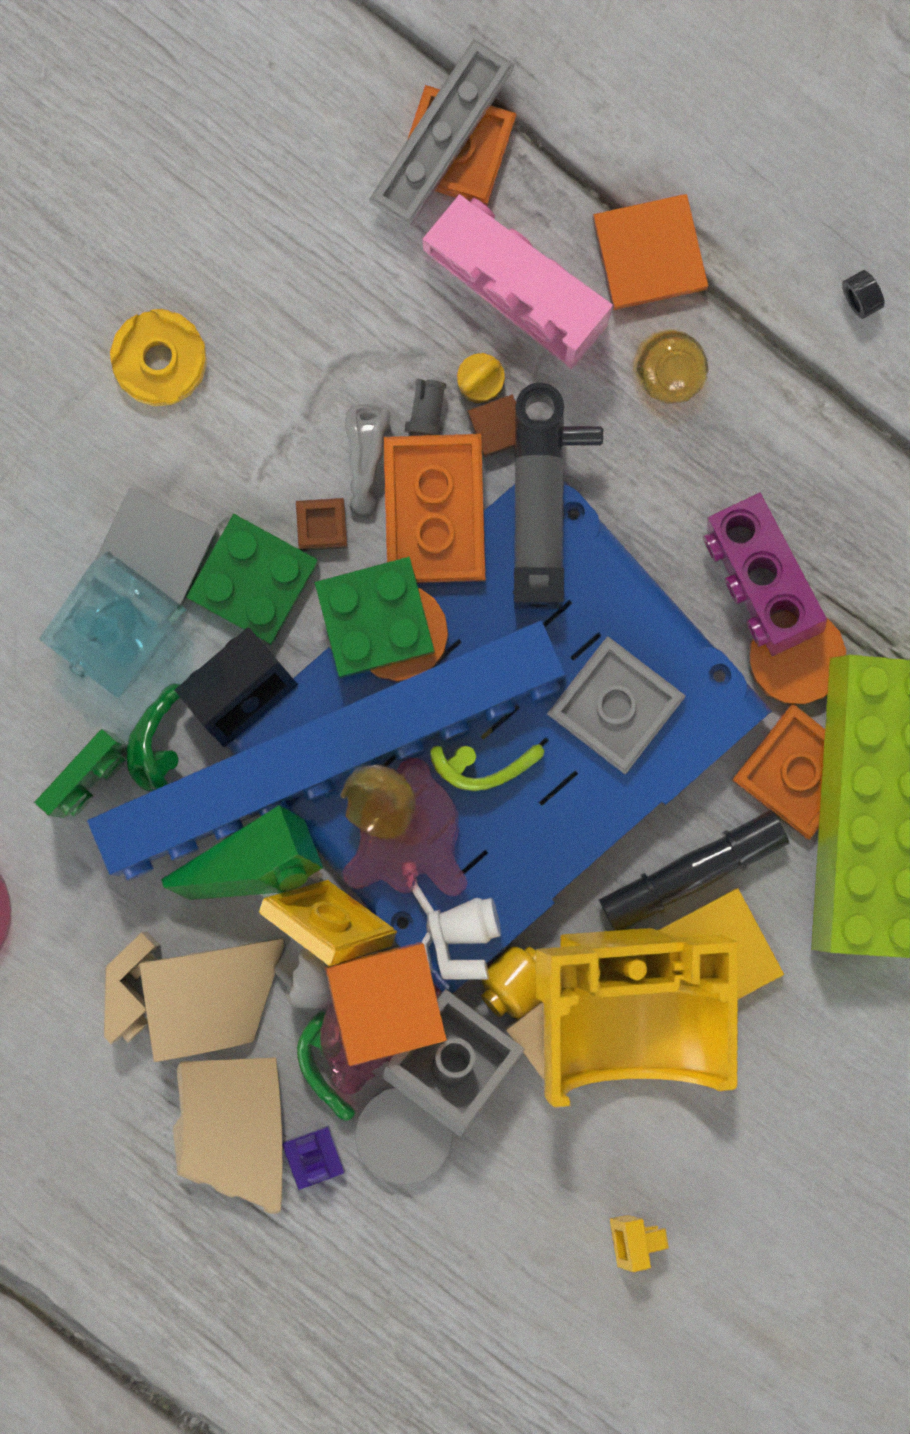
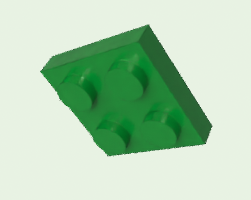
[186,513,319,645]
[314,557,435,678]
[34,728,127,818]

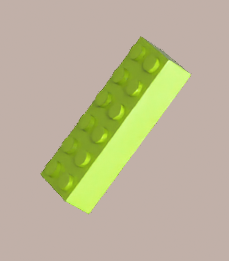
[811,655,910,958]

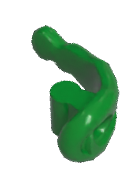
[127,683,180,792]
[297,1009,355,1121]

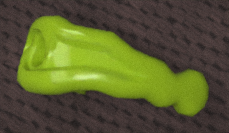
[430,744,544,791]

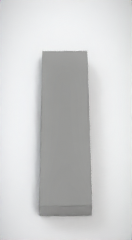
[369,39,514,228]

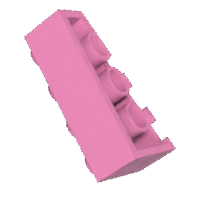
[423,194,613,369]

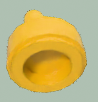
[457,353,505,403]

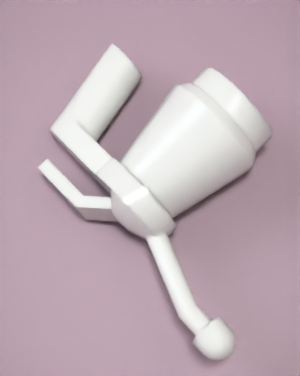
[403,862,501,979]

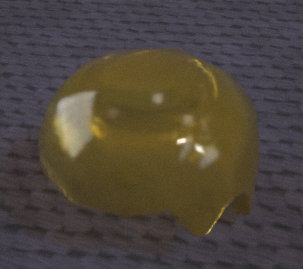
[632,329,709,404]
[340,764,416,839]

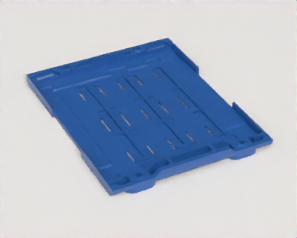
[227,480,772,994]

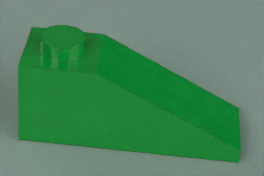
[161,805,323,900]

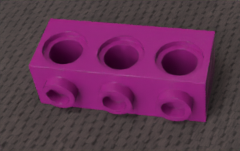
[703,492,827,656]

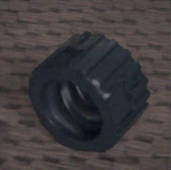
[842,270,885,319]

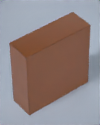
[468,394,516,458]
[296,498,348,551]

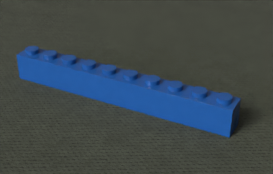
[87,620,566,881]

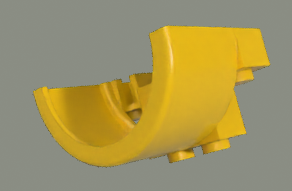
[536,928,738,1107]

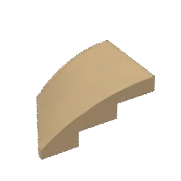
[139,938,284,1062]
[173,1058,283,1214]

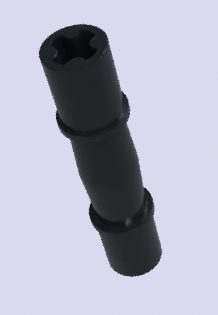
[598,810,789,931]

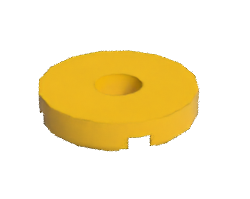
[110,309,207,407]

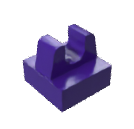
[282,1125,345,1190]

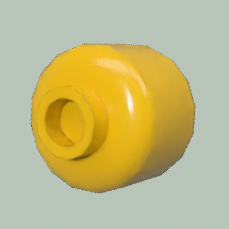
[481,947,541,1019]

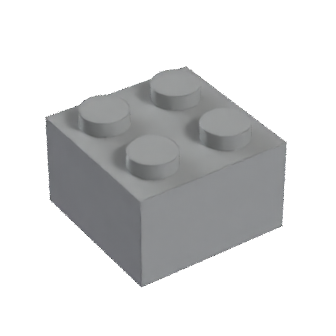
[382,989,525,1138]

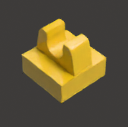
[609,1215,669,1272]

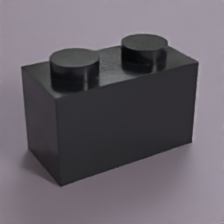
[174,626,298,748]

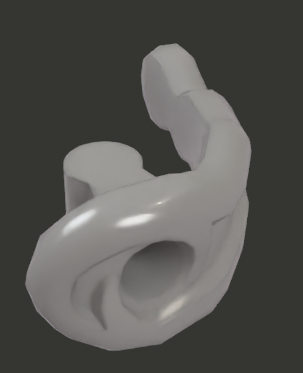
[345,404,391,516]

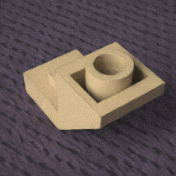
[104,931,160,1044]

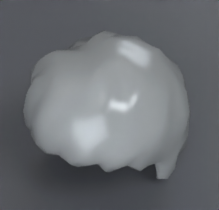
[275,938,352,1009]

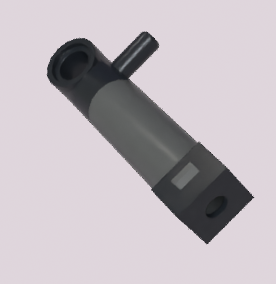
[514,382,603,609]

